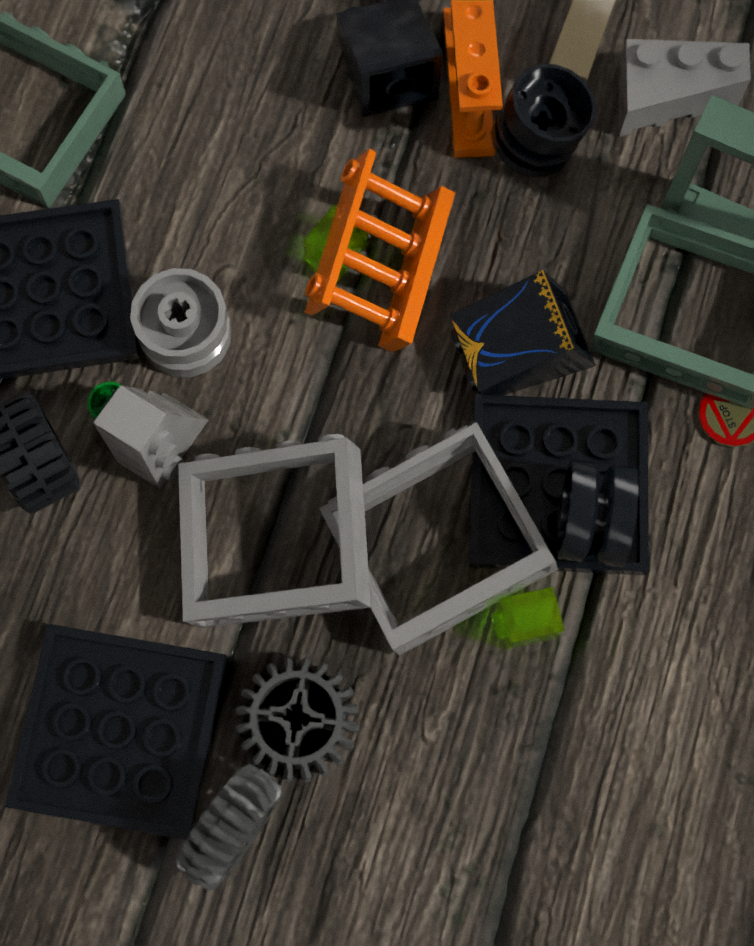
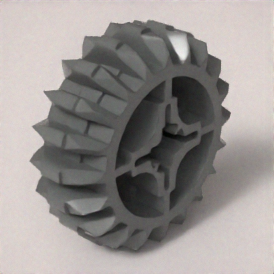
[235,657,359,783]
[177,764,282,891]

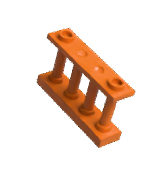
[443,0,503,158]
[304,148,455,352]

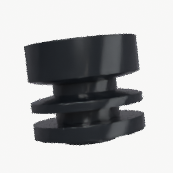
[491,64,597,177]

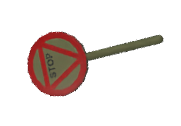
[698,393,754,448]

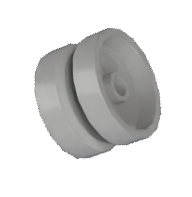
[130,268,232,377]

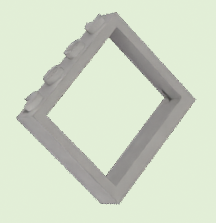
[319,422,558,656]
[178,434,371,628]

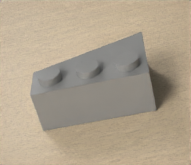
[618,39,751,137]
[93,385,209,489]

